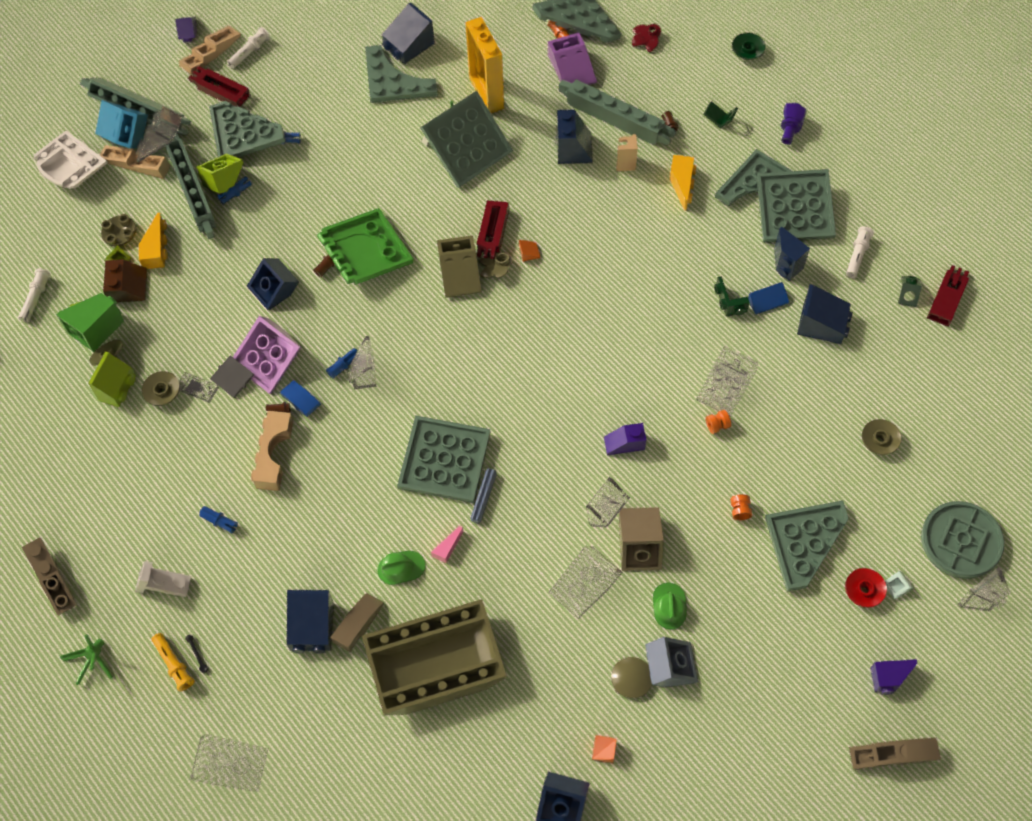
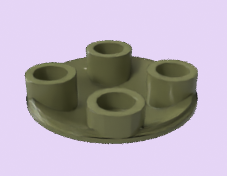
[101,214,136,247]
[611,657,652,698]

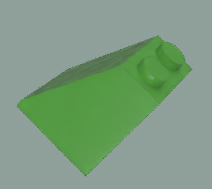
[56,293,124,352]

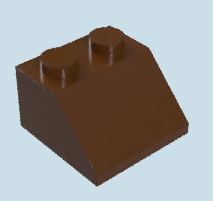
[103,259,147,302]

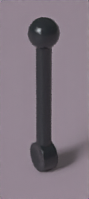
[185,635,208,673]

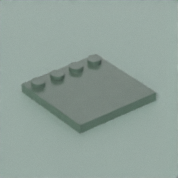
[420,91,513,188]
[756,169,836,242]
[397,415,491,503]

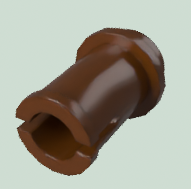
[661,111,678,132]
[313,255,335,278]
[266,401,291,415]

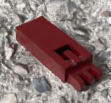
[188,66,250,107]
[476,200,510,259]
[927,265,969,327]

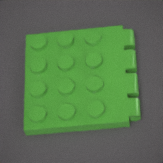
[317,208,413,285]

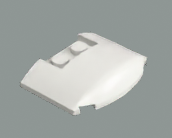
[34,130,108,189]

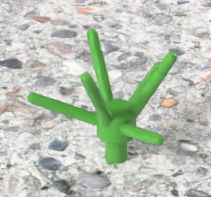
[60,634,113,685]

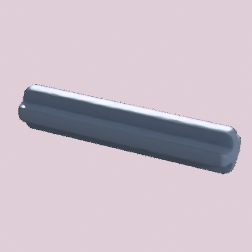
[470,468,497,524]

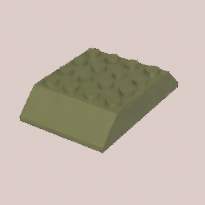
[362,599,507,716]

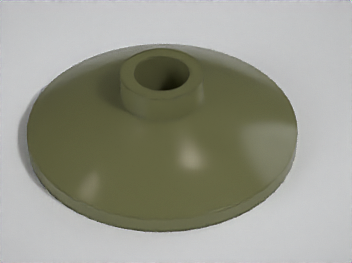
[89,340,123,366]
[142,371,180,406]
[862,419,901,455]

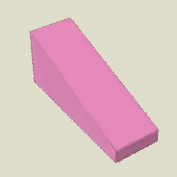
[431,526,463,563]

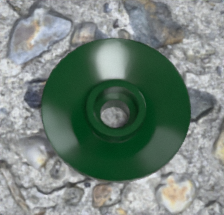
[732,33,766,60]

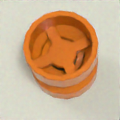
[705,410,732,434]
[730,494,753,520]

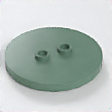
[921,501,1004,579]

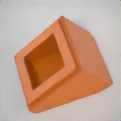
[519,240,540,262]

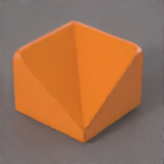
[592,735,617,763]

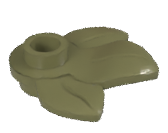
[479,253,512,279]

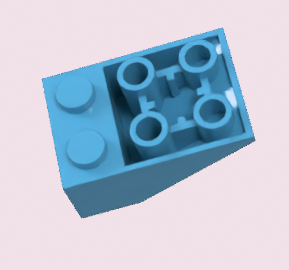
[95,100,148,148]

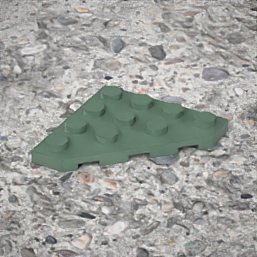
[532,0,622,43]
[209,101,286,158]
[765,500,849,592]

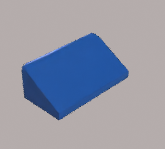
[748,282,789,315]

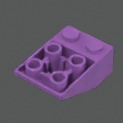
[548,33,597,85]

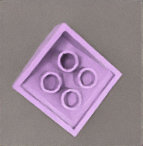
[233,316,301,394]

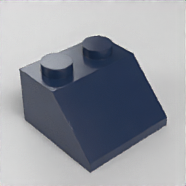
[774,227,810,281]
[247,258,299,310]
[535,771,590,821]

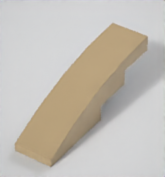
[179,26,241,74]

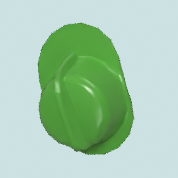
[377,551,425,585]
[653,582,687,630]

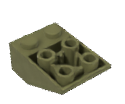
[437,235,482,298]

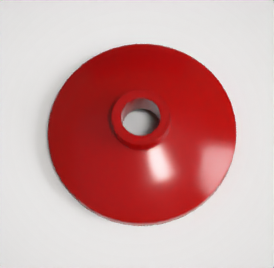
[845,568,887,608]

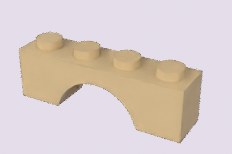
[251,411,294,491]

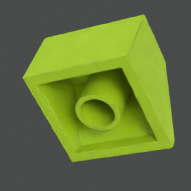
[196,153,243,193]
[88,351,136,407]

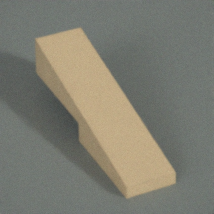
[100,145,171,179]

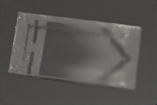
[179,372,219,403]

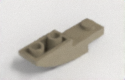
[22,537,77,616]
[849,738,941,770]

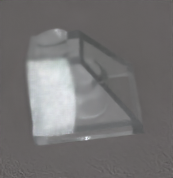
[348,336,377,390]
[958,567,1010,611]

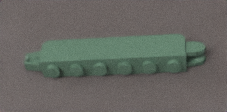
[80,77,191,135]
[558,80,677,145]
[163,133,217,239]

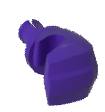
[781,102,807,145]

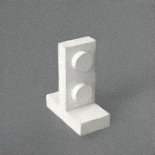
[135,561,191,597]

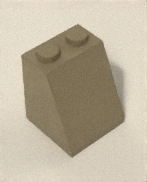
[619,507,664,571]

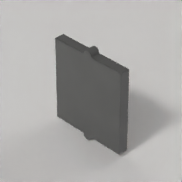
[210,356,254,398]

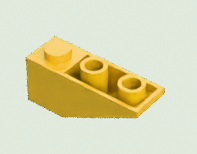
[670,155,697,211]
[139,213,168,269]

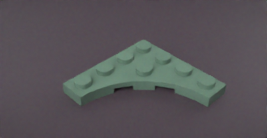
[365,45,438,103]
[715,149,792,206]

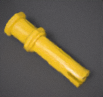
[151,633,195,692]

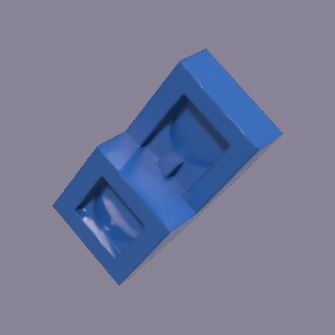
[280,380,321,417]

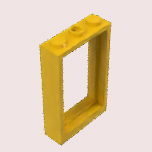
[465,17,504,114]

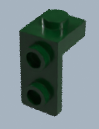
[714,276,750,316]

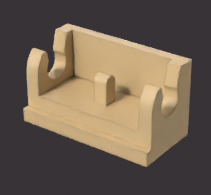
[616,134,638,171]

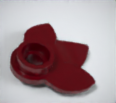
[632,24,661,53]

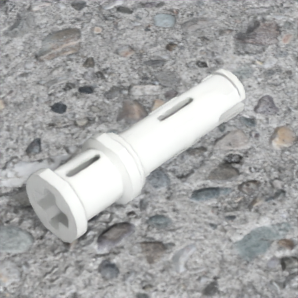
[227,27,270,69]
[846,226,874,279]
[18,268,51,323]

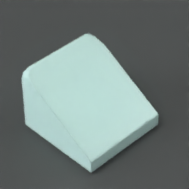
[885,571,914,600]

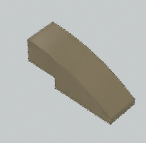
[331,593,384,652]

